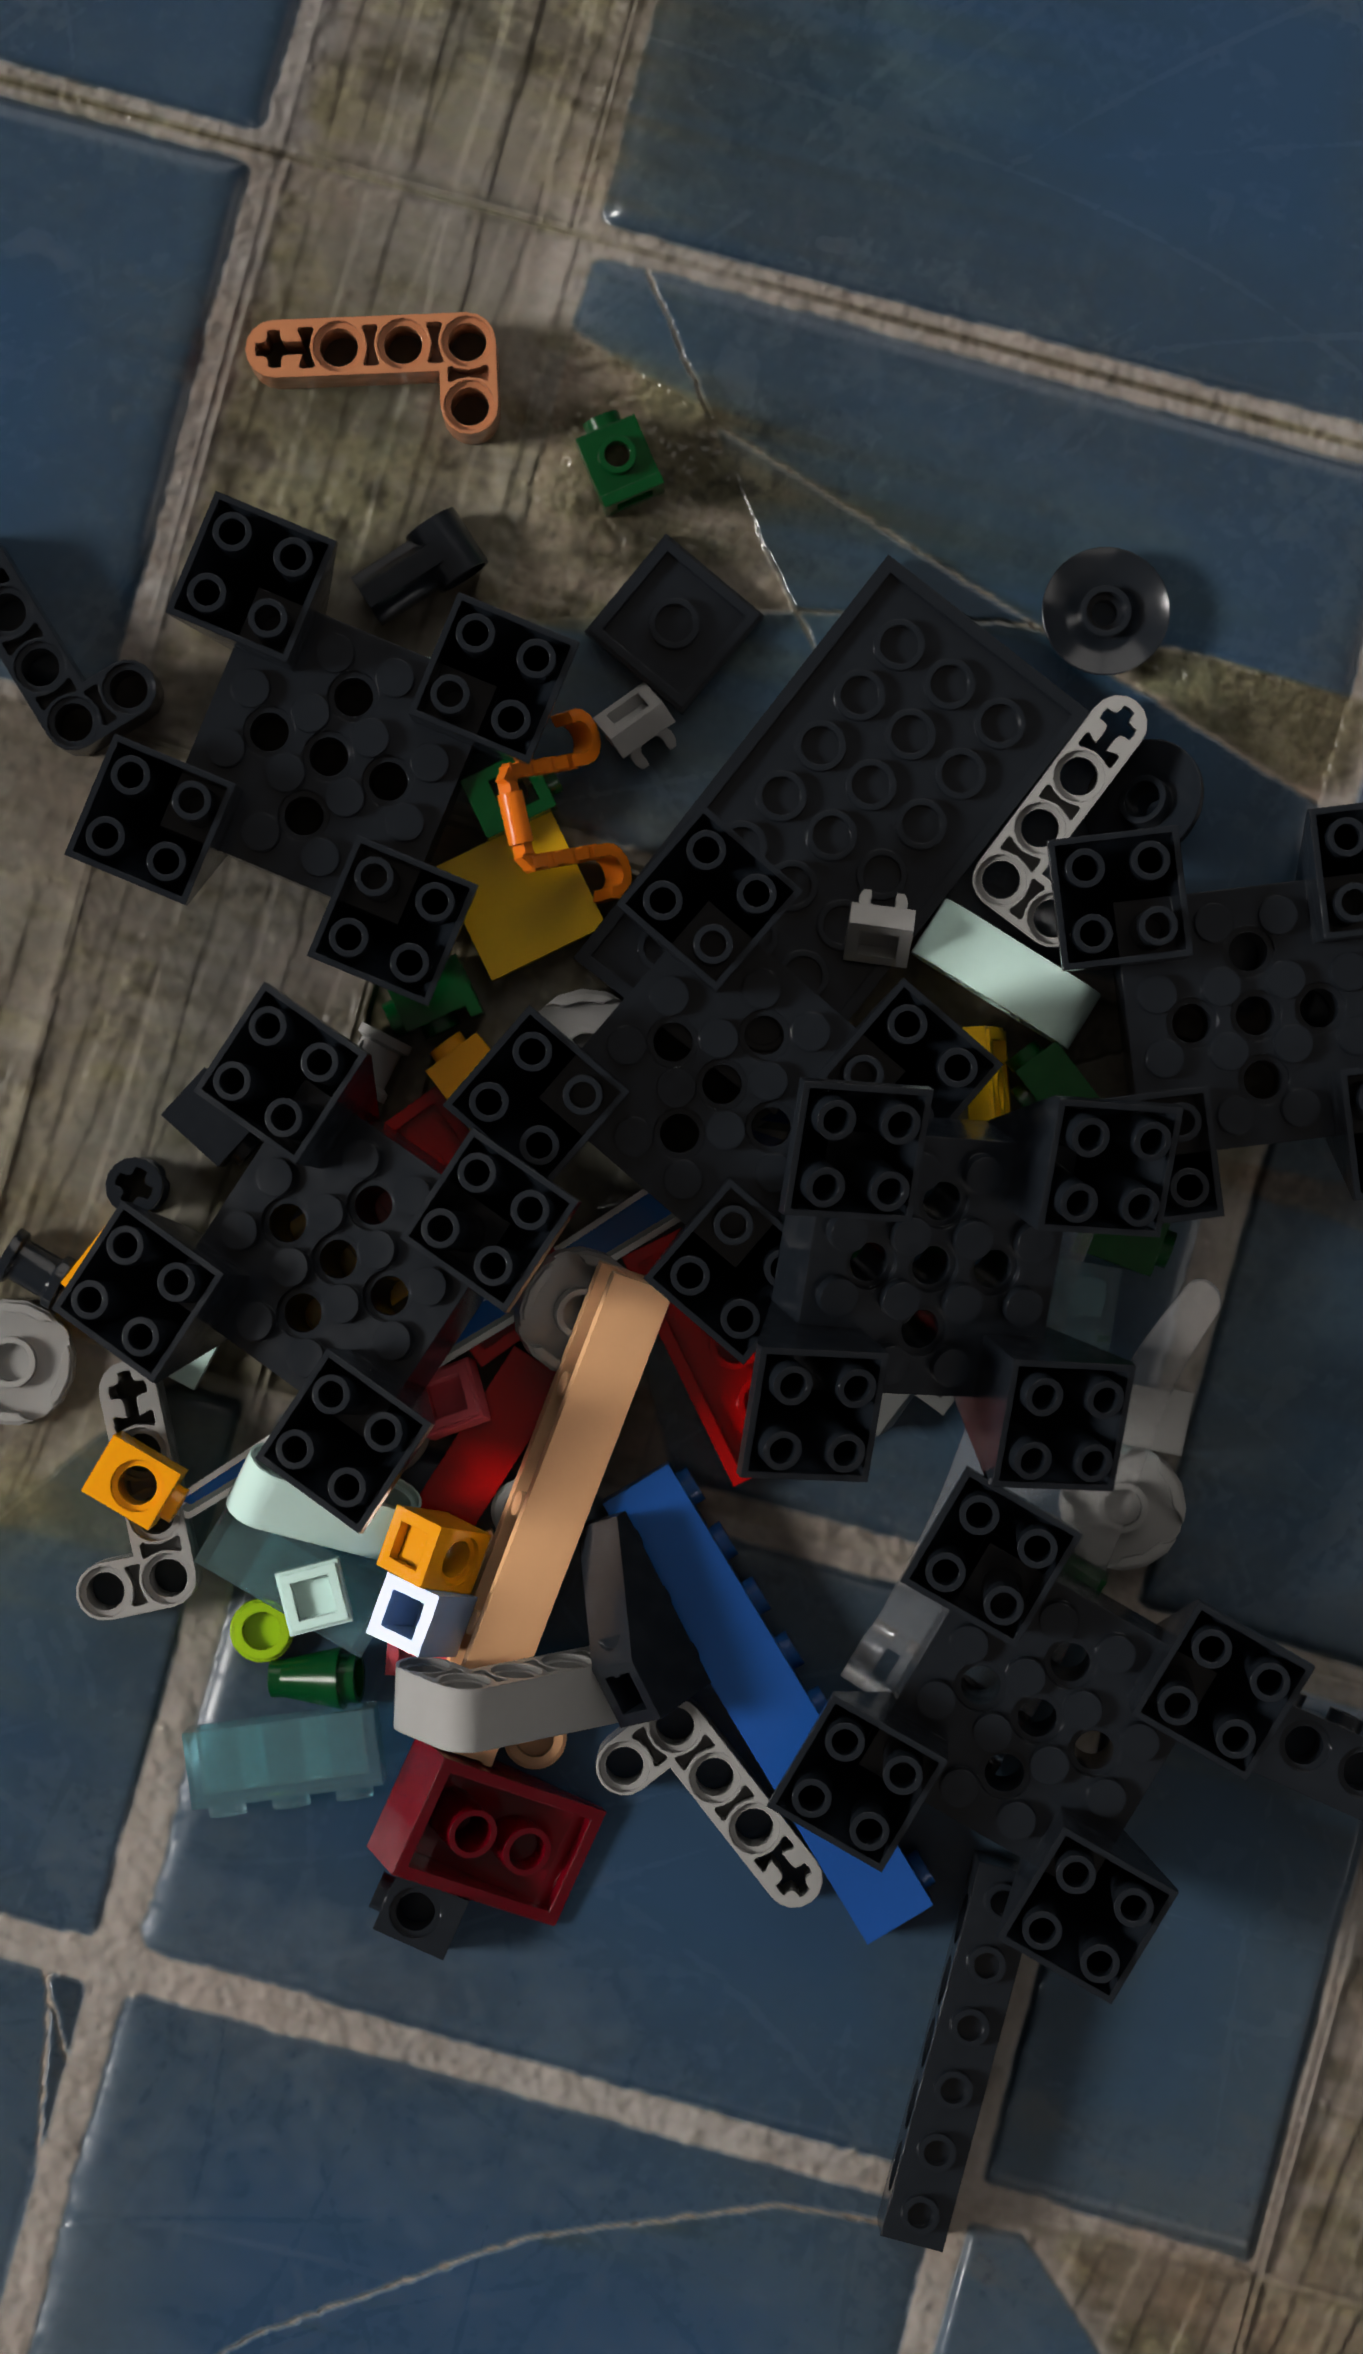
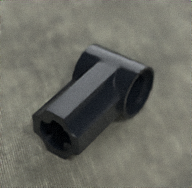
[351,507,488,626]

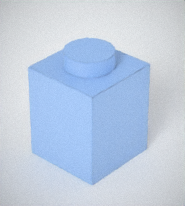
[366,1572,478,1657]

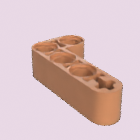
[245,312,501,445]

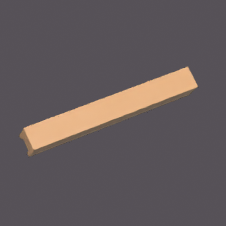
[446,1260,670,1767]

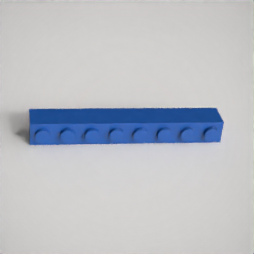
[602,1460,936,1945]

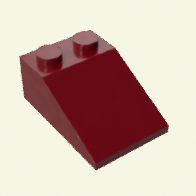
[367,1739,606,1926]

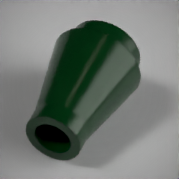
[267,1646,365,1710]

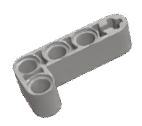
[972,695,1147,947]
[76,1361,203,1620]
[393,1646,618,1753]
[596,1697,823,1908]

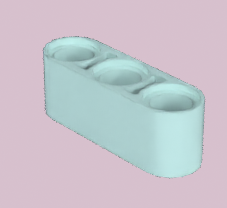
[911,898,1101,1050]
[226,1443,422,1560]

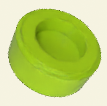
[230,1597,294,1663]

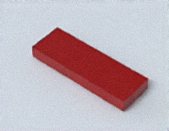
[420,1345,556,1526]

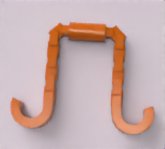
[495,708,632,904]

